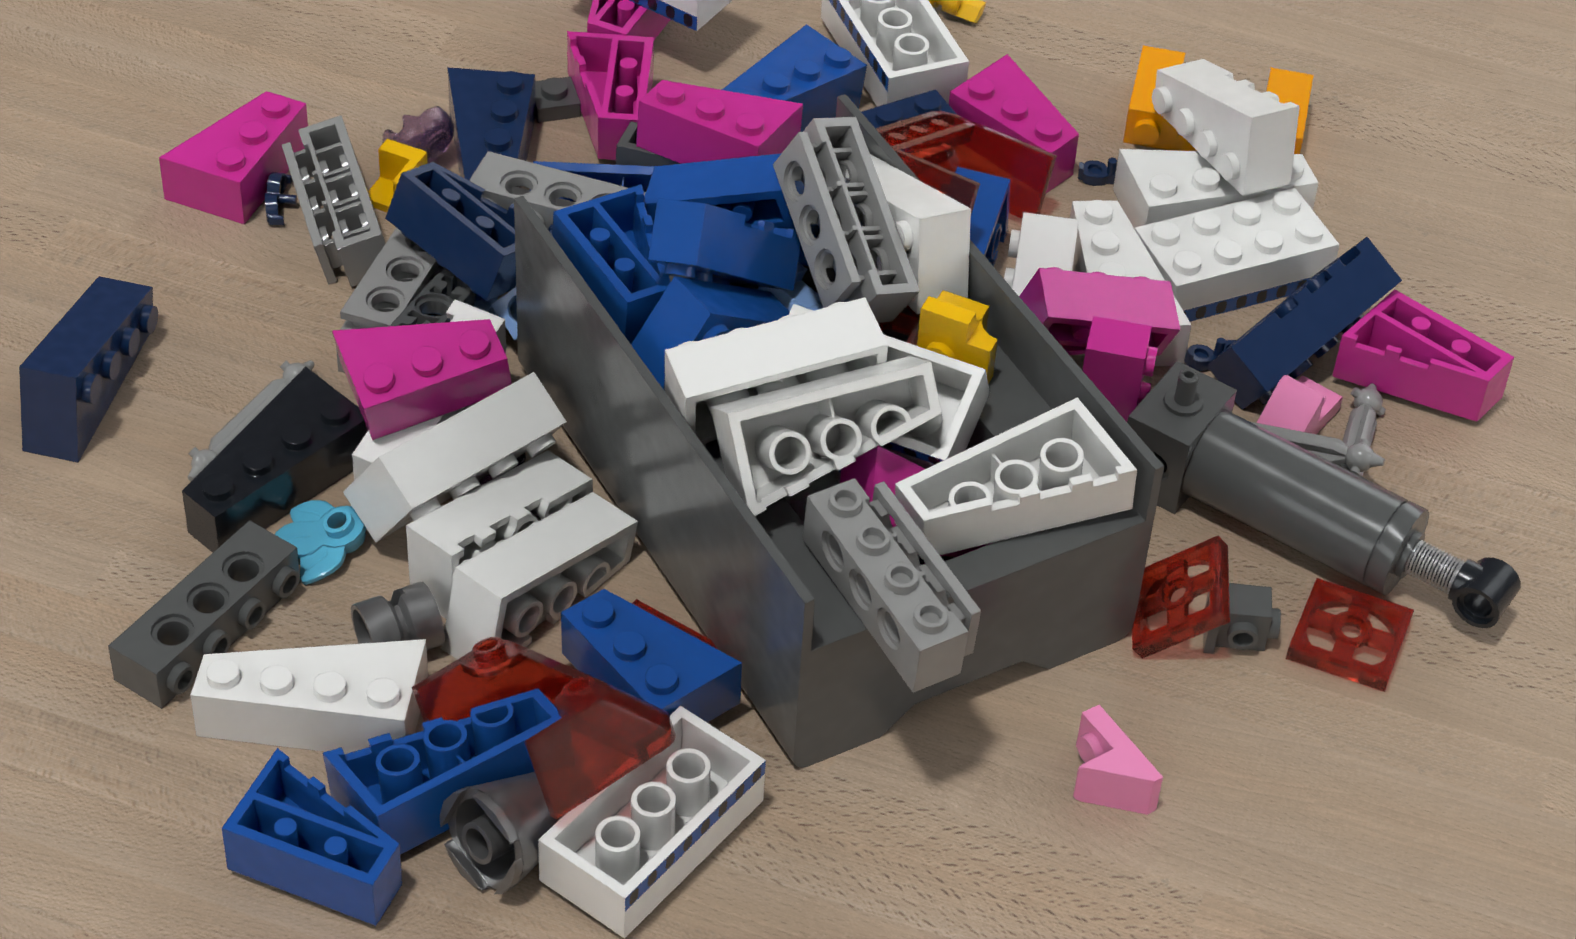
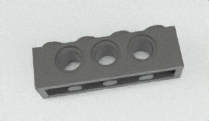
[108,520,301,709]

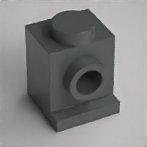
[1203,581,1281,654]

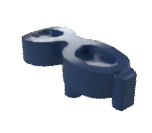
[1078,158,1117,186]
[265,172,297,226]
[1184,338,1236,371]

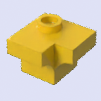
[917,290,998,384]

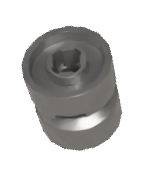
[351,582,445,650]

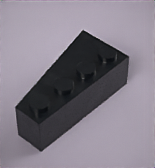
[182,367,368,553]

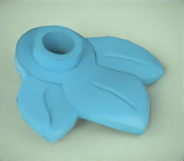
[275,500,366,585]

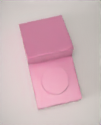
[1257,375,1343,434]
[1073,705,1163,815]

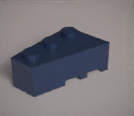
[385,162,553,301]

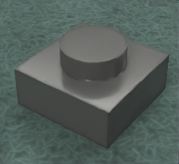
[535,76,581,123]

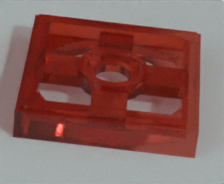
[1132,535,1230,659]
[1286,578,1414,692]

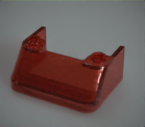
[875,111,1057,219]
[412,637,676,819]

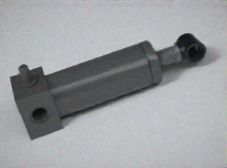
[1127,361,1521,628]

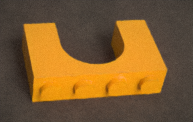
[1123,45,1314,154]

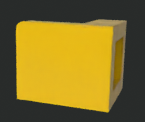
[368,139,428,212]

